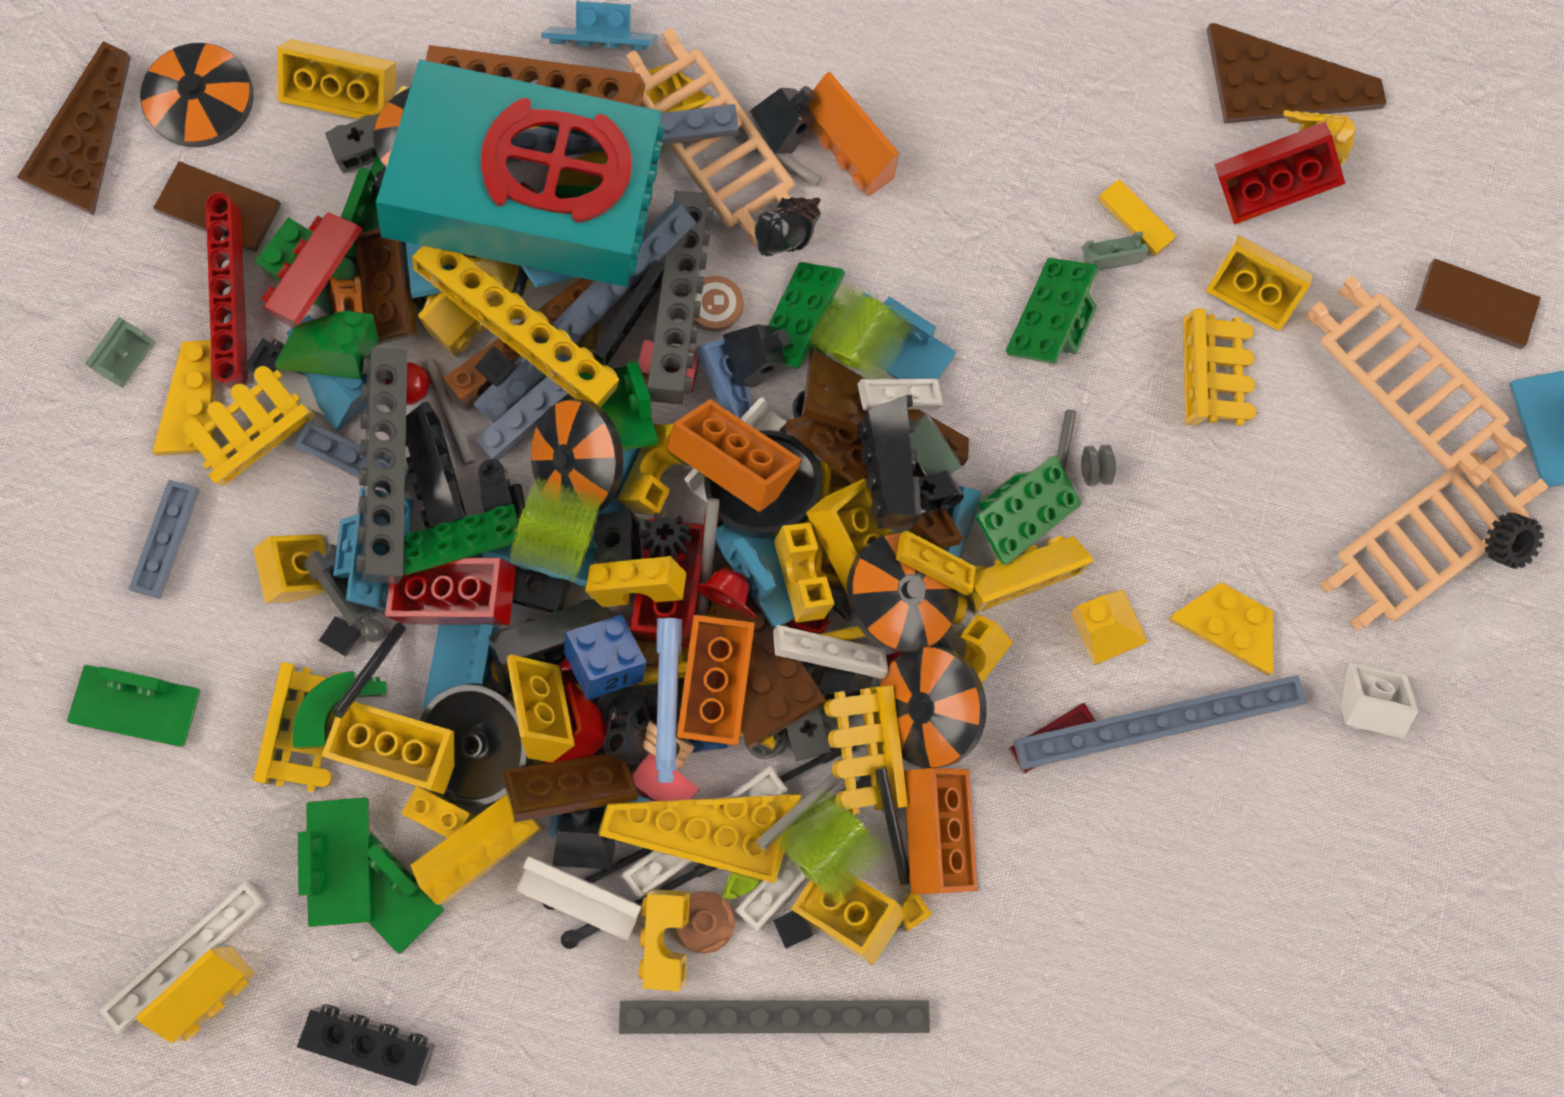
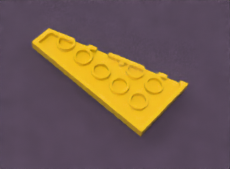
[598,793,801,884]

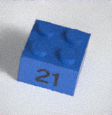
[563,615,647,700]

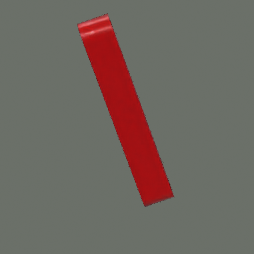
[206,192,248,389]

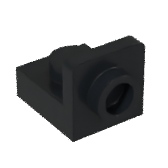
[245,338,285,373]

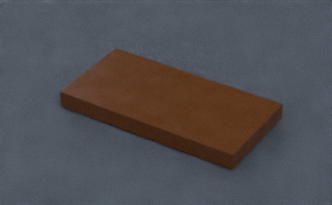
[153,161,281,252]
[355,228,417,346]
[1415,258,1541,349]
[503,753,638,822]

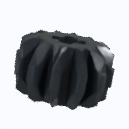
[640,511,691,561]

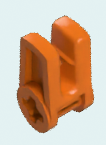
[328,276,363,314]

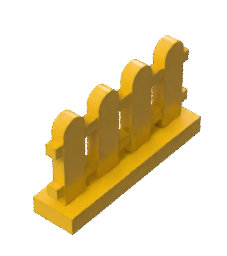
[1183,308,1256,426]
[184,366,316,486]
[253,662,339,792]
[824,685,908,815]

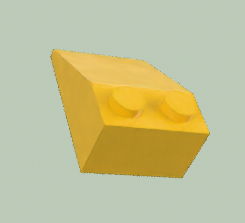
[791,868,906,966]

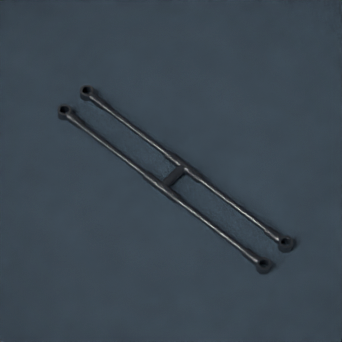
[542,745,870,949]

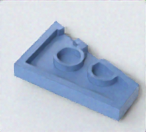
[695,338,753,419]

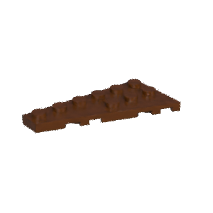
[17,41,131,215]
[802,348,969,466]
[712,561,826,751]

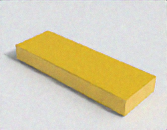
[1098,179,1177,257]
[896,530,976,595]

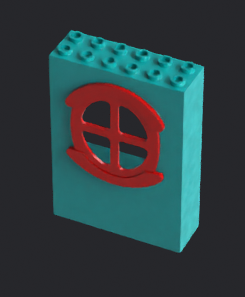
[376,59,665,287]

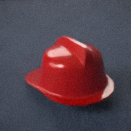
[696,569,757,620]

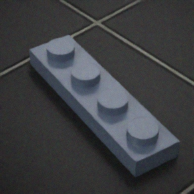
[476,377,572,460]
[293,421,411,492]
[128,480,200,599]

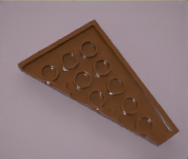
[1207,23,1387,124]
[784,417,963,549]

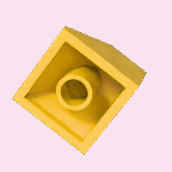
[1070,589,1148,665]

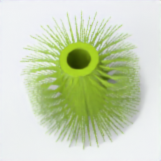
[809,283,914,379]
[510,477,600,582]
[775,790,888,905]

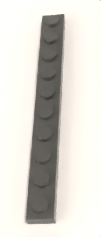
[619,1000,930,1034]

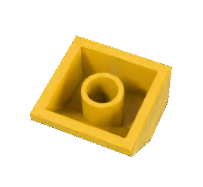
[253,534,327,604]

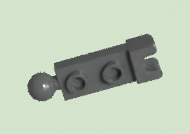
[304,544,385,642]

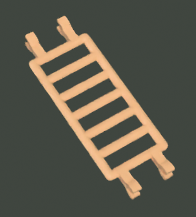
[626,28,794,247]
[1306,275,1527,488]
[1319,449,1549,630]

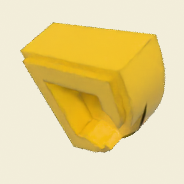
[902,892,932,932]

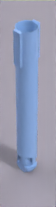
[656,618,682,783]

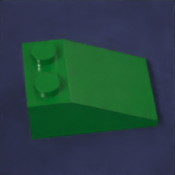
[255,217,358,315]
[275,311,379,380]

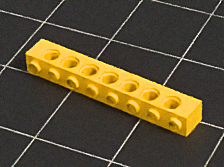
[412,246,619,408]

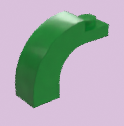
[293,671,388,749]

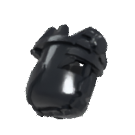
[754,197,821,257]

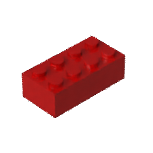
[630,518,705,647]
[385,558,516,625]

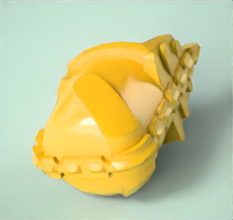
[1283,110,1356,165]

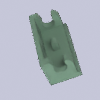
[1081,231,1149,271]
[85,317,156,388]
[910,413,961,476]

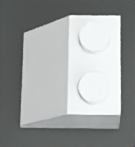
[1341,662,1418,739]

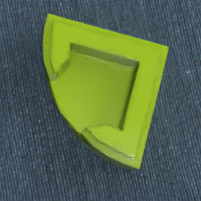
[722,872,760,899]

